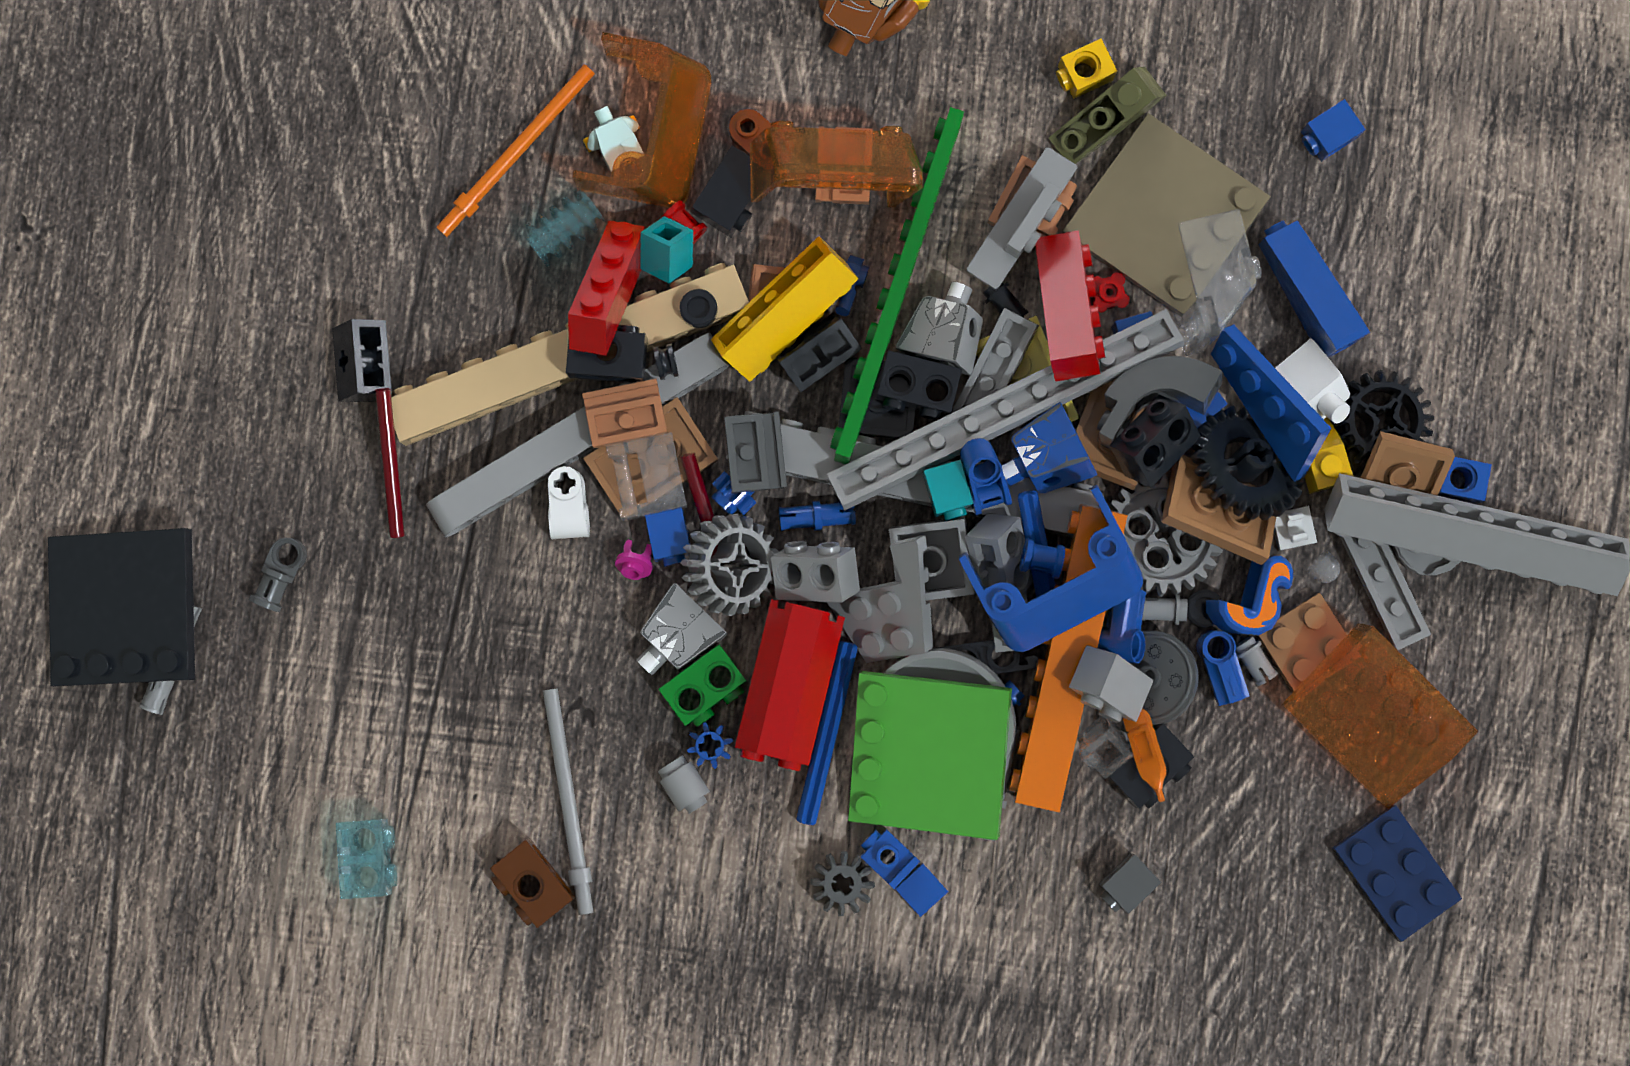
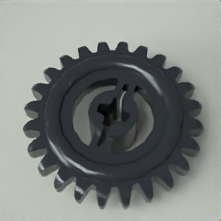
[1191,405,1306,520]

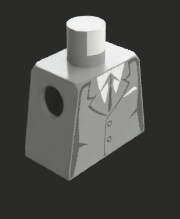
[895,282,983,375]
[636,583,728,675]

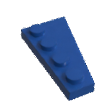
[1211,324,1332,482]

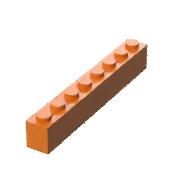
[1008,504,1128,813]

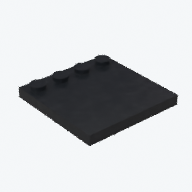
[48,528,195,687]

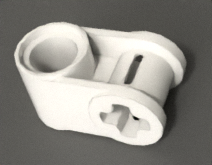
[548,466,590,540]

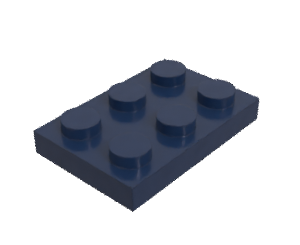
[1332,805,1462,942]

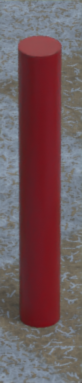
[680,452,722,557]

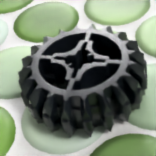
[1331,370,1434,465]

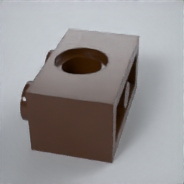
[490,838,576,928]

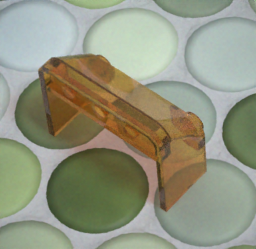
[572,32,712,208]
[750,121,923,207]

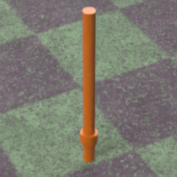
[436,64,595,237]

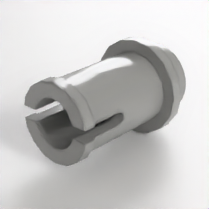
[1142,595,1188,625]
[1236,636,1278,686]

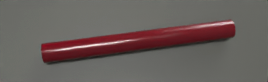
[375,388,405,538]

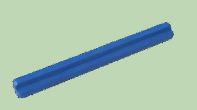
[796,641,858,826]

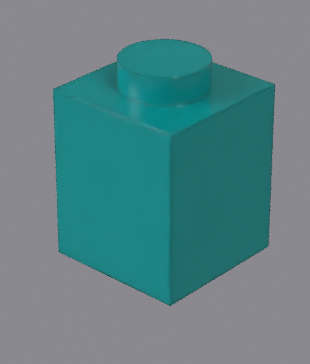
[640,216,694,283]
[922,460,974,521]

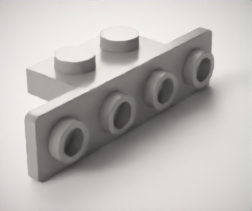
[967,148,1077,290]

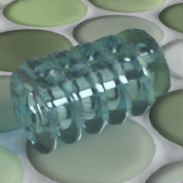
[525,188,607,268]

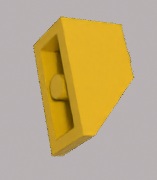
[1305,417,1353,494]

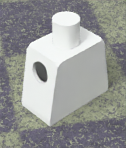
[1275,338,1350,423]

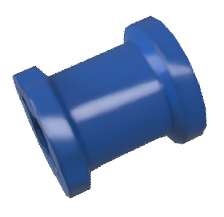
[1019,538,1065,579]

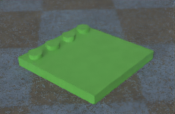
[848,671,1012,840]

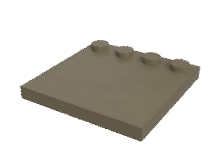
[1062,113,1271,318]

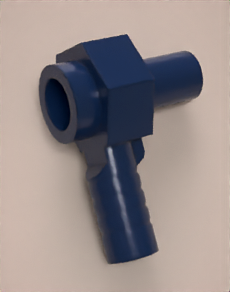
[835,255,869,316]

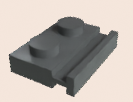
[724,412,787,494]

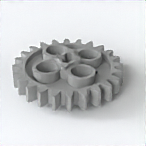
[1109,474,1223,597]

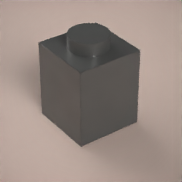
[1099,853,1162,914]

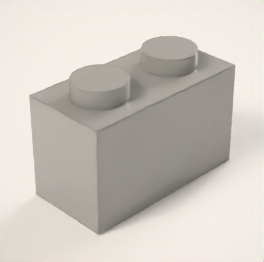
[1069,645,1154,723]

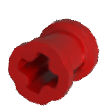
[660,200,708,245]

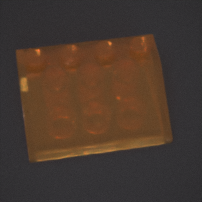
[1282,623,1478,809]

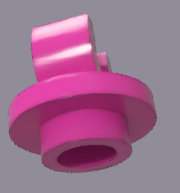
[615,539,653,580]

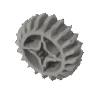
[680,514,779,616]

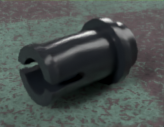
[983,282,1029,317]

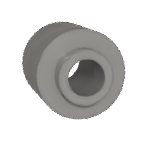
[657,755,710,814]

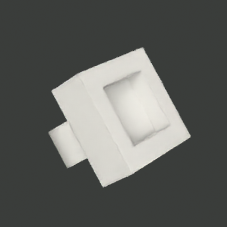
[1274,506,1317,551]

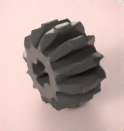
[810,851,875,916]

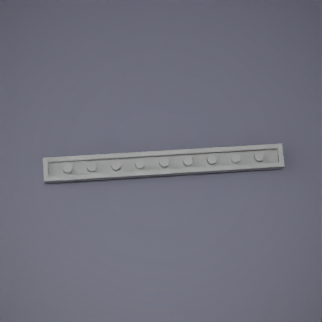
[827,309,1184,511]

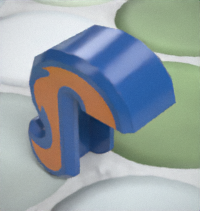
[1206,556,1294,635]

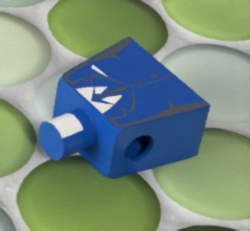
[1002,402,1098,493]

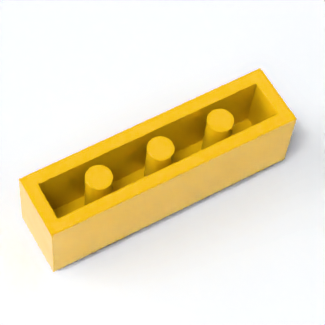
[711,236,858,382]

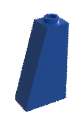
[1258,220,1370,358]

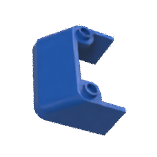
[959,485,1143,652]

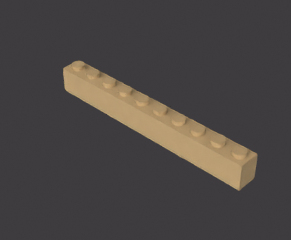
[391,263,749,446]

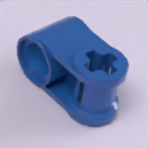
[960,438,1012,515]

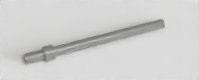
[543,689,594,915]

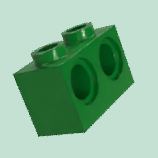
[658,644,747,727]

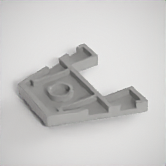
[827,535,933,663]

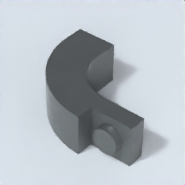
[1097,356,1222,450]

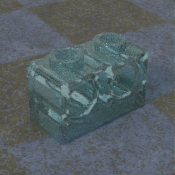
[336,818,397,899]

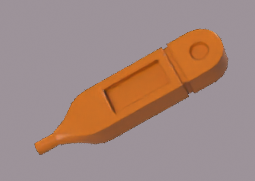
[1123,708,1167,802]

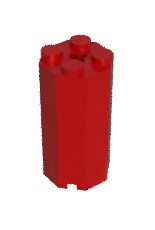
[735,599,845,771]

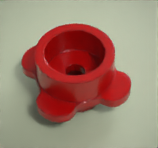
[1093,272,1130,313]

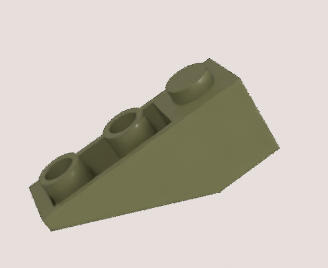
[1049,66,1167,164]

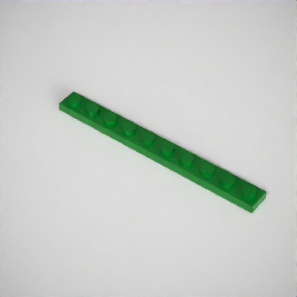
[830,107,964,465]

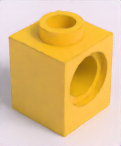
[1056,38,1117,99]

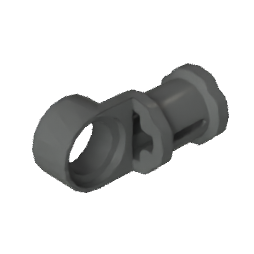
[249,537,307,613]

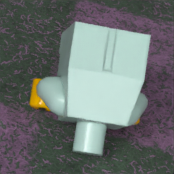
[583,106,645,172]

